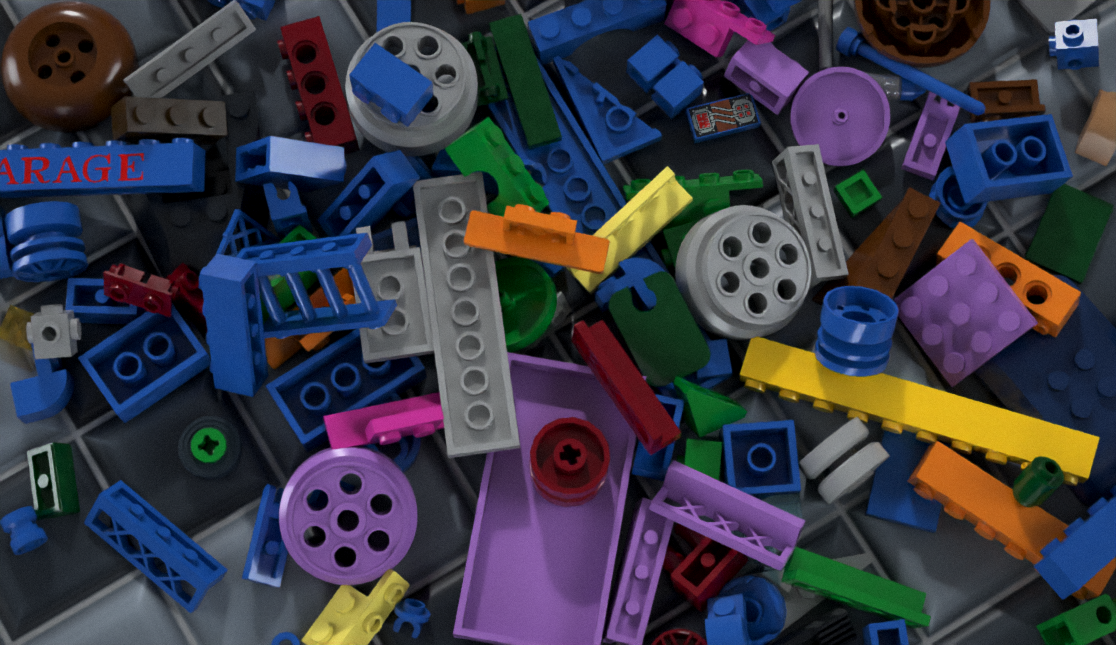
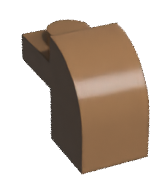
[1075,89,1116,166]

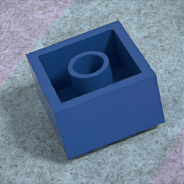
[719,420,801,500]

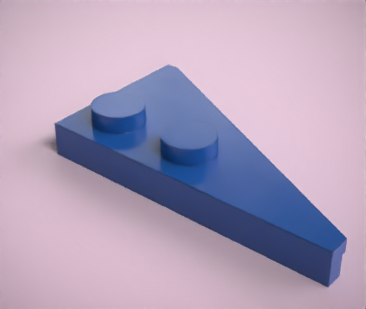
[553,56,662,165]

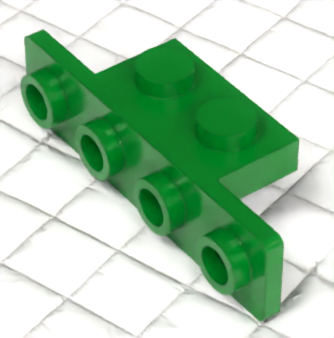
[623,170,763,230]

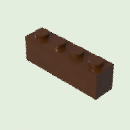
[812,187,941,305]

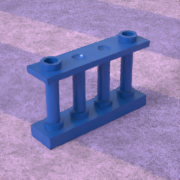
[236,233,397,339]

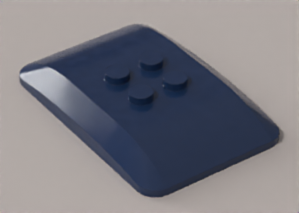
[973,275,1116,507]

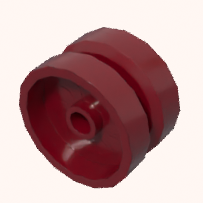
[529,417,610,507]

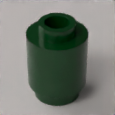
[1013,456,1064,508]

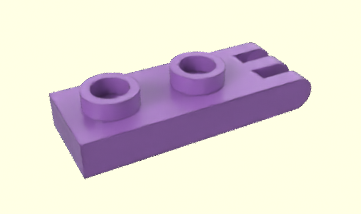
[901,91,960,181]

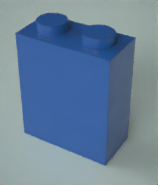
[235,136,347,192]

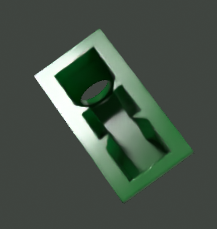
[1037,593,1116,645]

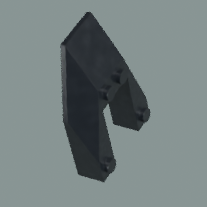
[126,91,270,315]

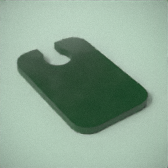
[609,271,711,387]

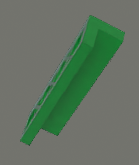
[781,547,931,628]

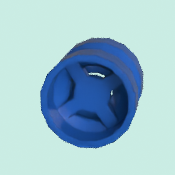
[0,506,48,555]

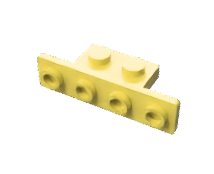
[301,569,410,645]

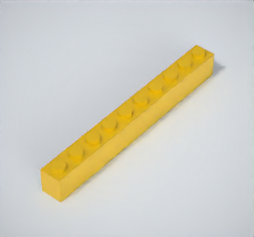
[740,336,1100,486]

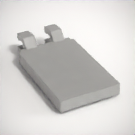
[353,221,434,364]

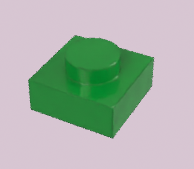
[833,170,883,218]

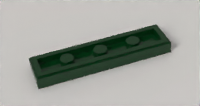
[489,14,562,150]

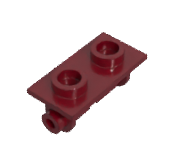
[164,262,207,333]
[103,263,181,317]

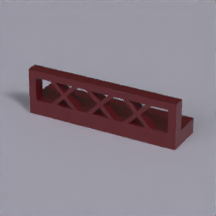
[572,319,682,455]

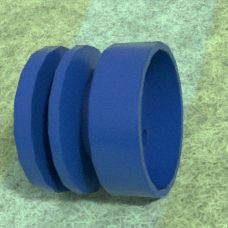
[5,201,88,282]
[814,286,899,377]

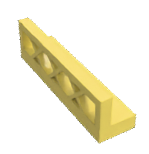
[566,166,693,295]

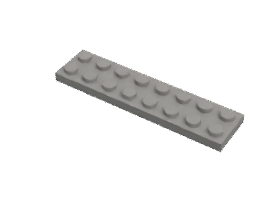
[413,172,520,458]

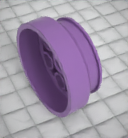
[279,446,417,585]

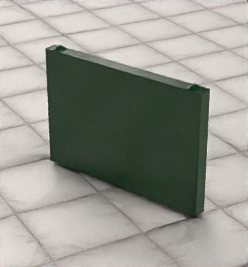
[1024,184,1114,285]

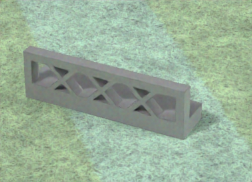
[123,0,256,98]
[772,144,849,290]

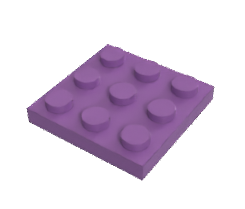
[893,239,1038,387]

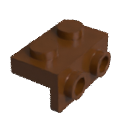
[967,79,1046,123]

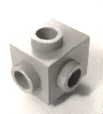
[26,304,81,359]

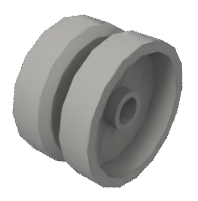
[798,417,890,505]

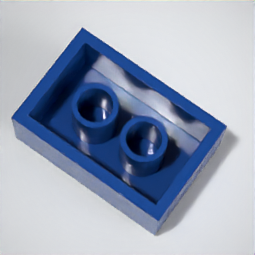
[945,114,1073,205]
[78,304,211,423]

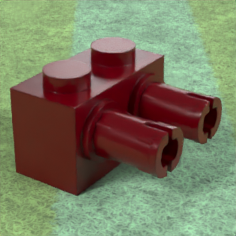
[662,523,749,613]

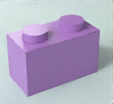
[724,40,809,115]

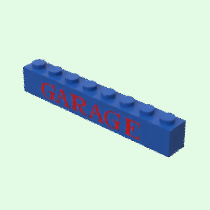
[0,138,206,199]

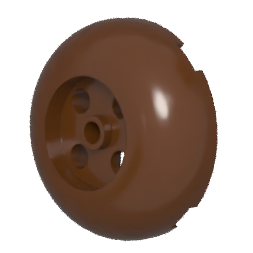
[854,0,991,68]
[1,1,139,133]

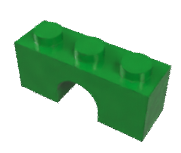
[444,117,550,217]

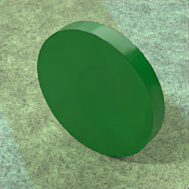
[495,257,557,353]

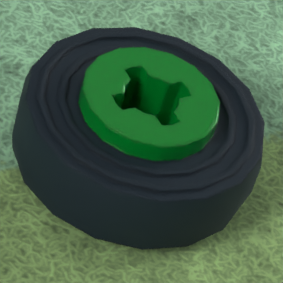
[178,416,243,480]

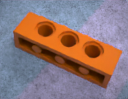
[936,222,1081,338]

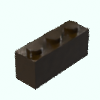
[111,96,228,145]

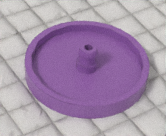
[790,67,890,167]

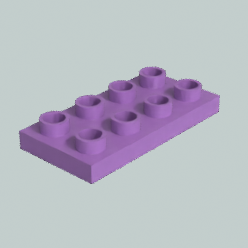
[453,352,646,645]

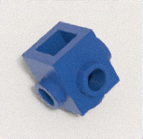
[1049,19,1099,70]

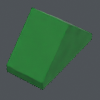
[673,376,748,437]

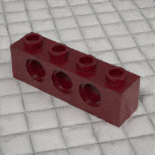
[277,16,360,155]

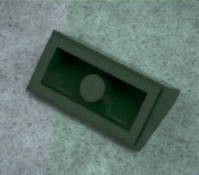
[27,442,80,520]

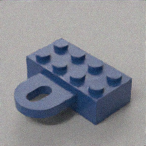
[266,328,427,472]

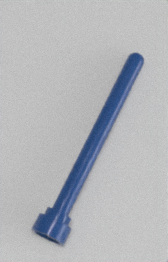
[836,27,985,116]

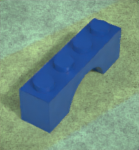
[528,0,666,66]

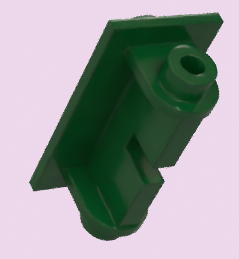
[461,32,509,107]

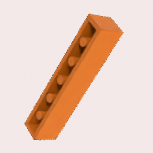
[907,441,1116,600]

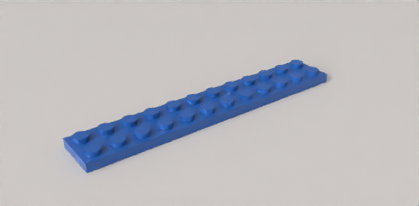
[486,46,732,399]

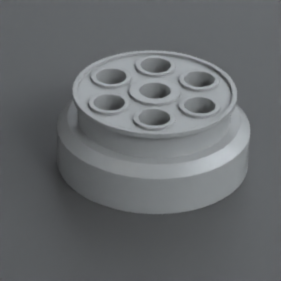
[345,22,478,156]
[675,205,811,341]

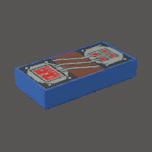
[685,93,761,143]

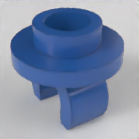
[393,598,430,639]

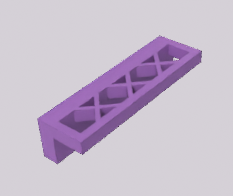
[649,460,805,571]
[601,498,674,645]

